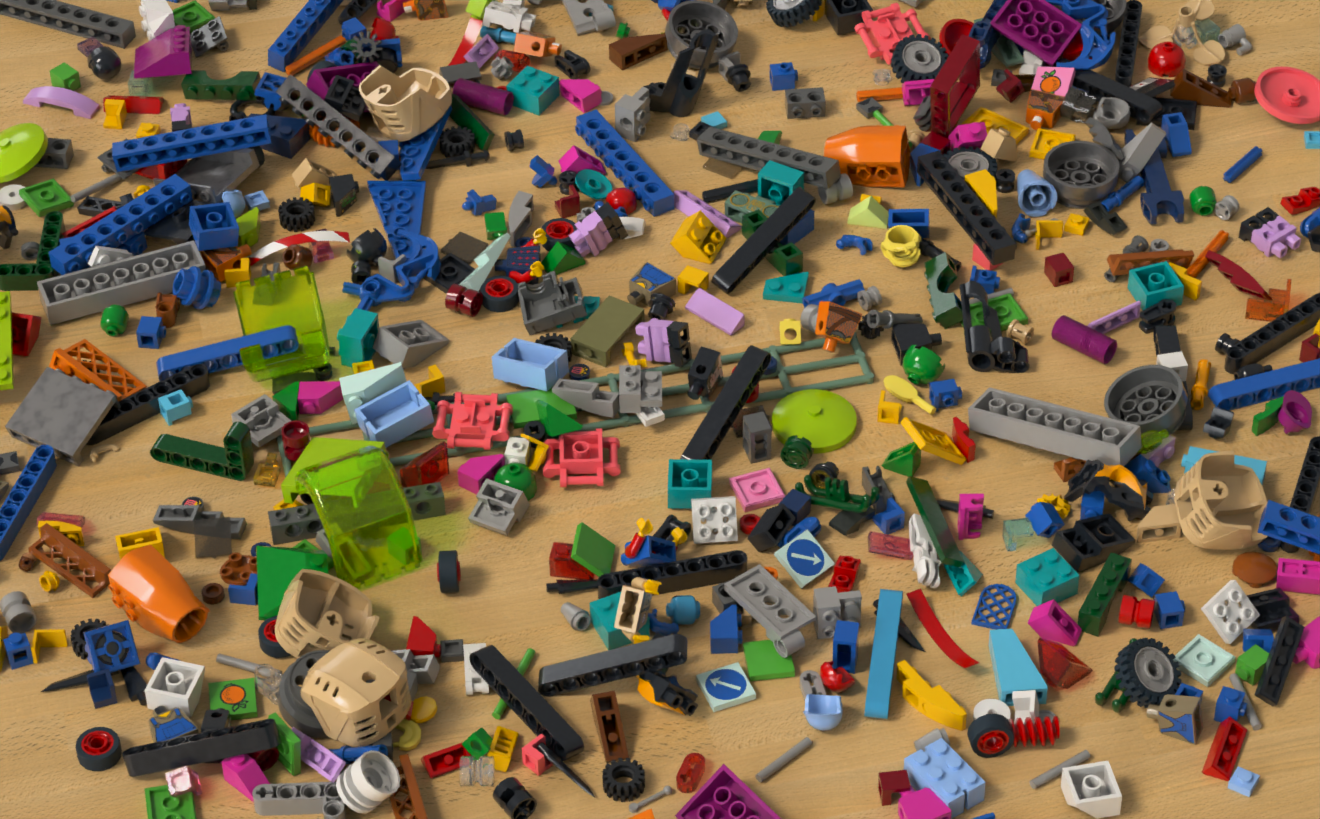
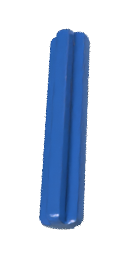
[1223,146,1263,183]

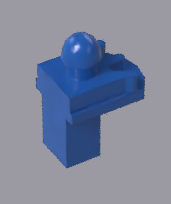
[529,155,557,188]
[462,189,497,216]

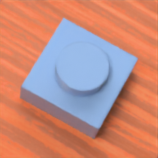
[244,190,270,211]
[1228,766,1260,797]

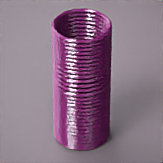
[452,78,514,115]
[1051,315,1117,364]

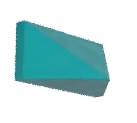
[943,551,983,597]

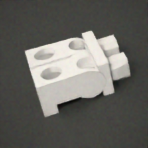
[482,1,536,33]

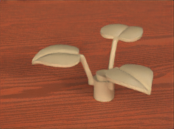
[1138,0,1225,65]

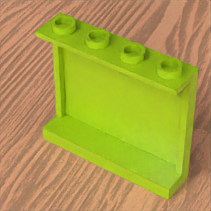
[281,437,389,508]

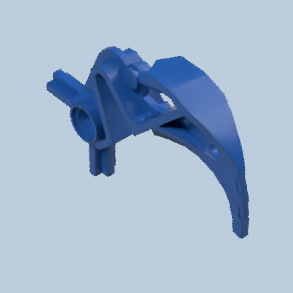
[1045,0,1116,70]
[342,229,441,311]

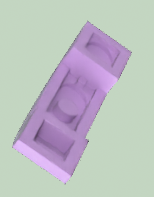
[23,86,100,119]
[291,727,346,783]

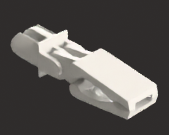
[909,513,941,588]

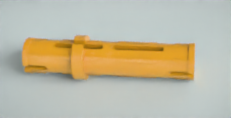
[1190,359,1211,410]

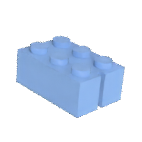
[492,338,569,391]
[354,380,434,448]
[904,738,986,819]

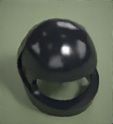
[87,46,121,80]

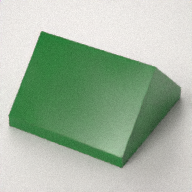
[536,399,583,437]

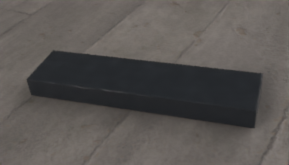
[1255,616,1305,707]

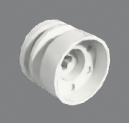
[336,750,400,814]

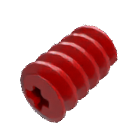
[1010,716,1060,747]

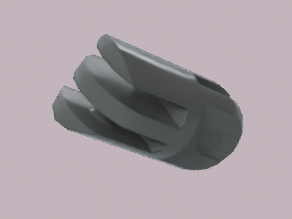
[913,96,931,131]

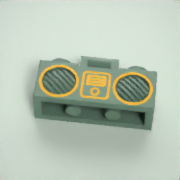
[725,190,780,224]

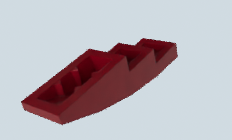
[1205,250,1272,303]

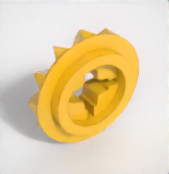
[1036,493,1070,520]

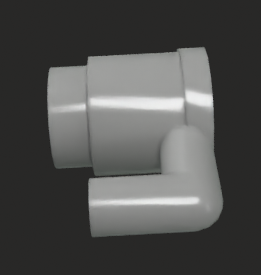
[1218,24,1252,55]

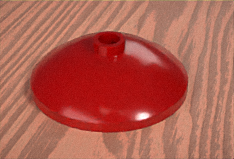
[939,19,974,56]

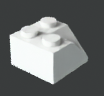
[139,0,175,41]
[145,657,205,718]
[1061,761,1122,819]

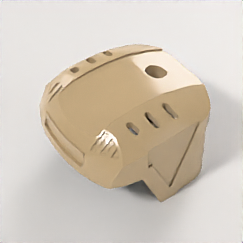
[359,65,452,142]
[1174,451,1268,550]
[275,569,380,658]
[300,638,412,747]

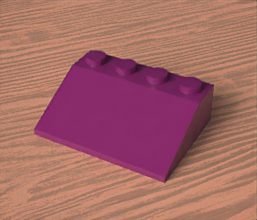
[990,0,1082,66]
[134,25,192,79]
[306,61,379,116]
[675,764,781,819]

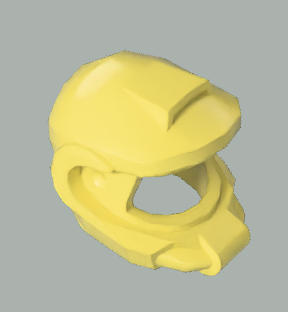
[881,225,921,268]

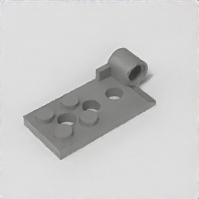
[562,0,616,36]
[724,564,816,658]

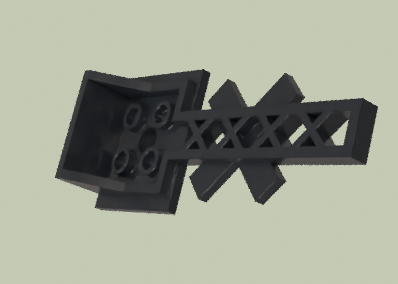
[77,193,215,252]

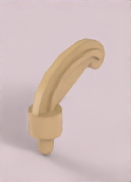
[90,444,119,462]

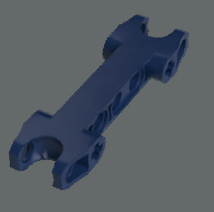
[969,0,1007,69]
[1124,129,1184,224]

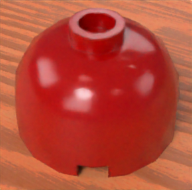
[370,17,399,41]
[1148,42,1186,77]

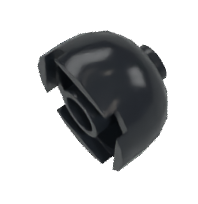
[347,228,387,267]

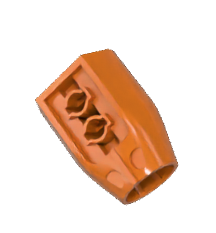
[824,125,910,187]
[108,544,210,643]

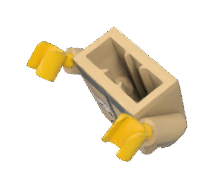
[614,577,662,644]

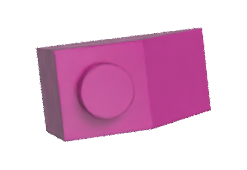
[559,79,602,113]
[559,145,606,175]
[298,381,343,414]
[457,454,505,495]
[1028,599,1082,646]
[221,754,270,802]

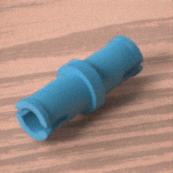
[480,26,516,44]

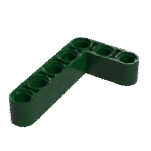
[0,211,66,291]
[150,422,254,481]

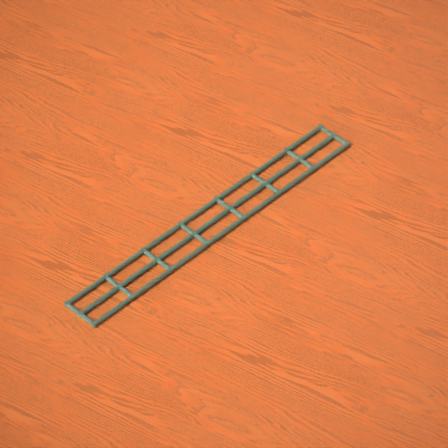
[276,332,874,478]

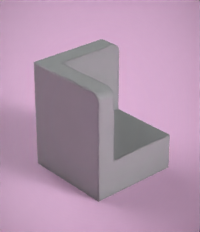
[719,51,740,83]
[378,254,407,283]

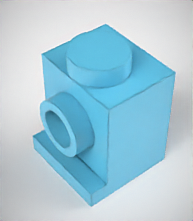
[158,390,193,426]

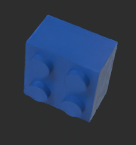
[189,202,239,251]

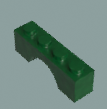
[181,70,261,101]
[742,209,803,276]
[924,252,963,329]
[1078,552,1132,637]

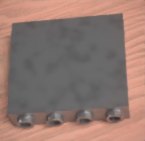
[153,148,260,203]
[5,367,121,466]

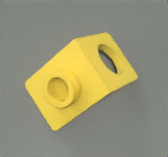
[779,319,801,345]

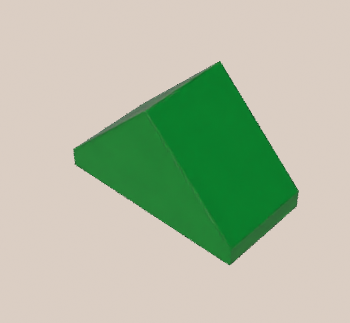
[541,241,586,275]
[272,381,300,421]
[881,442,921,477]

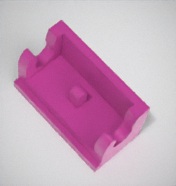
[376,0,411,22]
[902,79,944,106]
[957,494,984,540]
[1276,558,1320,595]

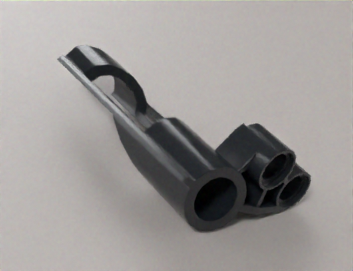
[643,29,719,117]
[960,281,1030,373]

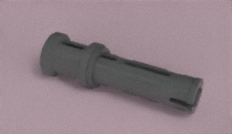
[1104,235,1149,282]
[867,310,923,329]

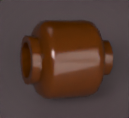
[1228,78,1256,104]
[283,244,313,272]

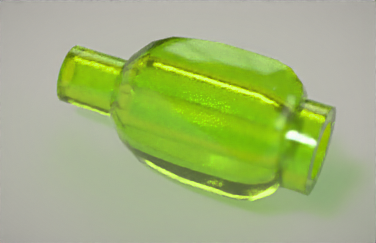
[1137,429,1169,454]

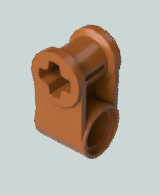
[155,292,180,328]

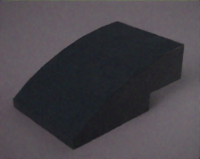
[1052,513,1136,573]

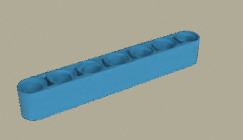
[864,589,903,719]

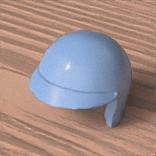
[219,189,245,218]
[803,694,843,731]

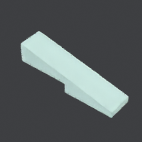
[459,232,510,291]

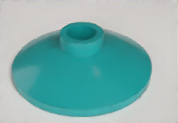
[575,169,612,200]

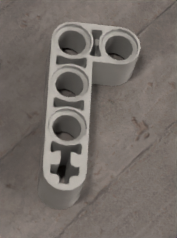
[252,782,347,819]

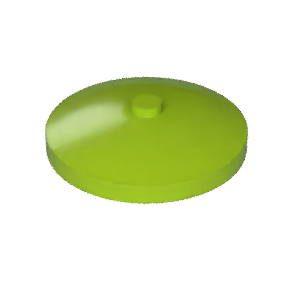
[0,123,48,183]
[772,389,857,454]

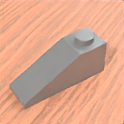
[1118,122,1166,183]

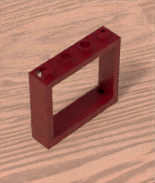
[930,34,980,137]

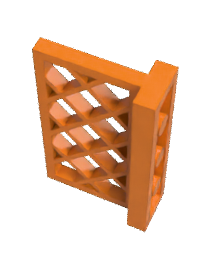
[49,339,147,402]

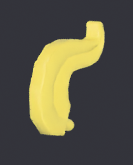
[393,719,422,751]

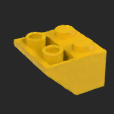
[670,210,727,264]
[115,527,165,560]

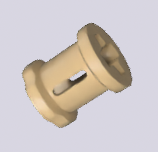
[908,129,925,153]
[1007,319,1034,344]

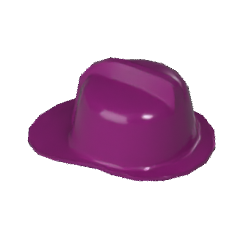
[1278,390,1312,434]

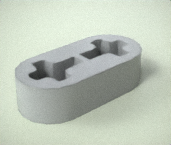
[800,670,826,701]

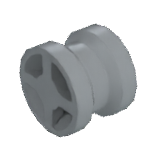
[1214,195,1240,220]
[857,286,882,310]

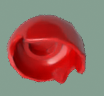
[606,187,637,214]
[820,661,855,693]

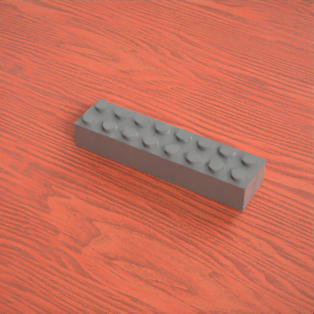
[37,241,206,325]
[968,387,1142,466]

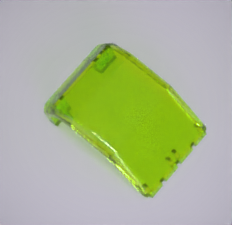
[233,266,330,382]
[295,446,423,589]

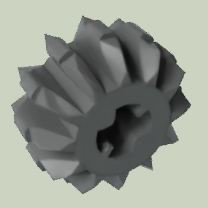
[350,31,383,63]

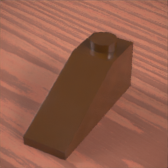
[609,33,668,70]
[1170,69,1231,108]
[590,690,629,763]

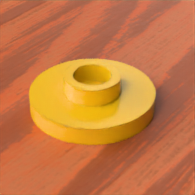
[410,696,437,723]

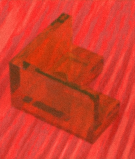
[1245,279,1292,322]

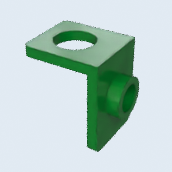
[484,212,507,240]
[462,728,493,762]

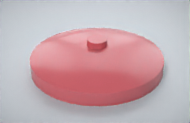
[1254,66,1320,124]

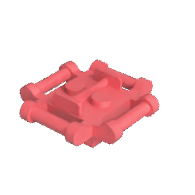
[854,2,931,65]
[432,392,513,450]
[543,428,620,487]

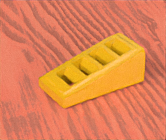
[485,726,519,772]

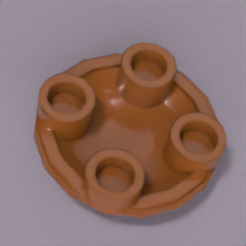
[1232,551,1277,588]
[220,552,257,586]

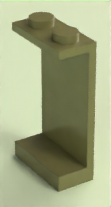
[570,295,645,367]

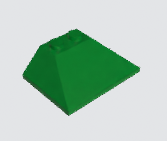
[256,546,328,621]

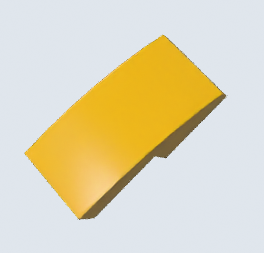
[1169,262,1202,301]
[38,520,85,546]

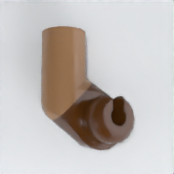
[19,547,44,572]

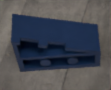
[247,113,311,159]

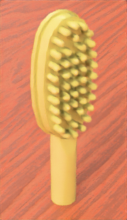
[884,375,936,415]

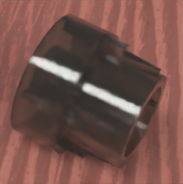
[1060,86,1098,124]

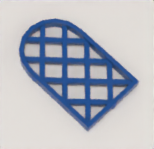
[971,584,1016,630]

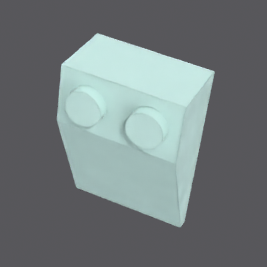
[339,362,407,425]

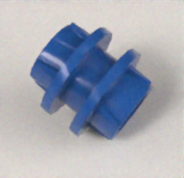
[173,266,221,310]

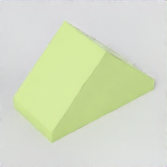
[847,196,889,229]

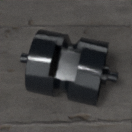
[493,777,537,819]

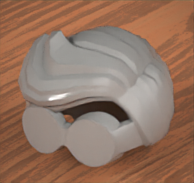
[1093,97,1131,129]

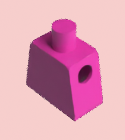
[948,122,987,152]
[1292,616,1320,669]
[898,785,952,819]

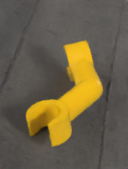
[621,342,647,368]

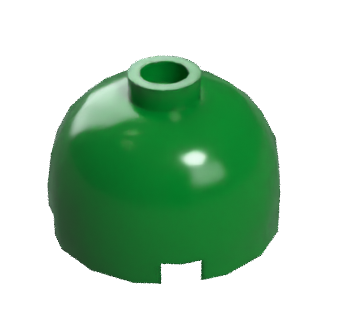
[902,345,946,384]
[494,462,537,501]

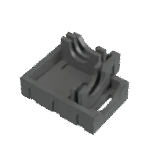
[518,271,587,335]

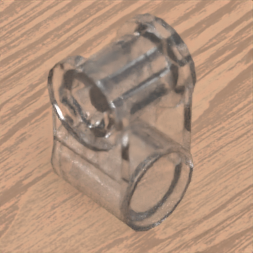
[254,664,283,705]

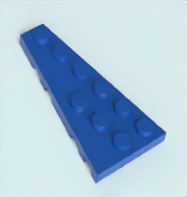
[399,105,452,181]
[367,181,426,260]

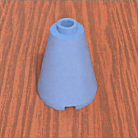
[1017,169,1057,217]

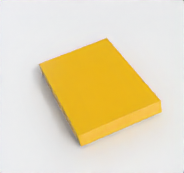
[962,107,1029,144]
[900,417,966,465]

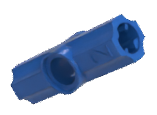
[325,47,354,66]
[802,279,865,308]

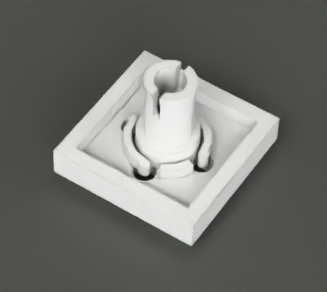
[691,496,738,544]
[1201,580,1260,644]

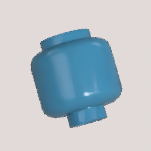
[666,595,700,625]

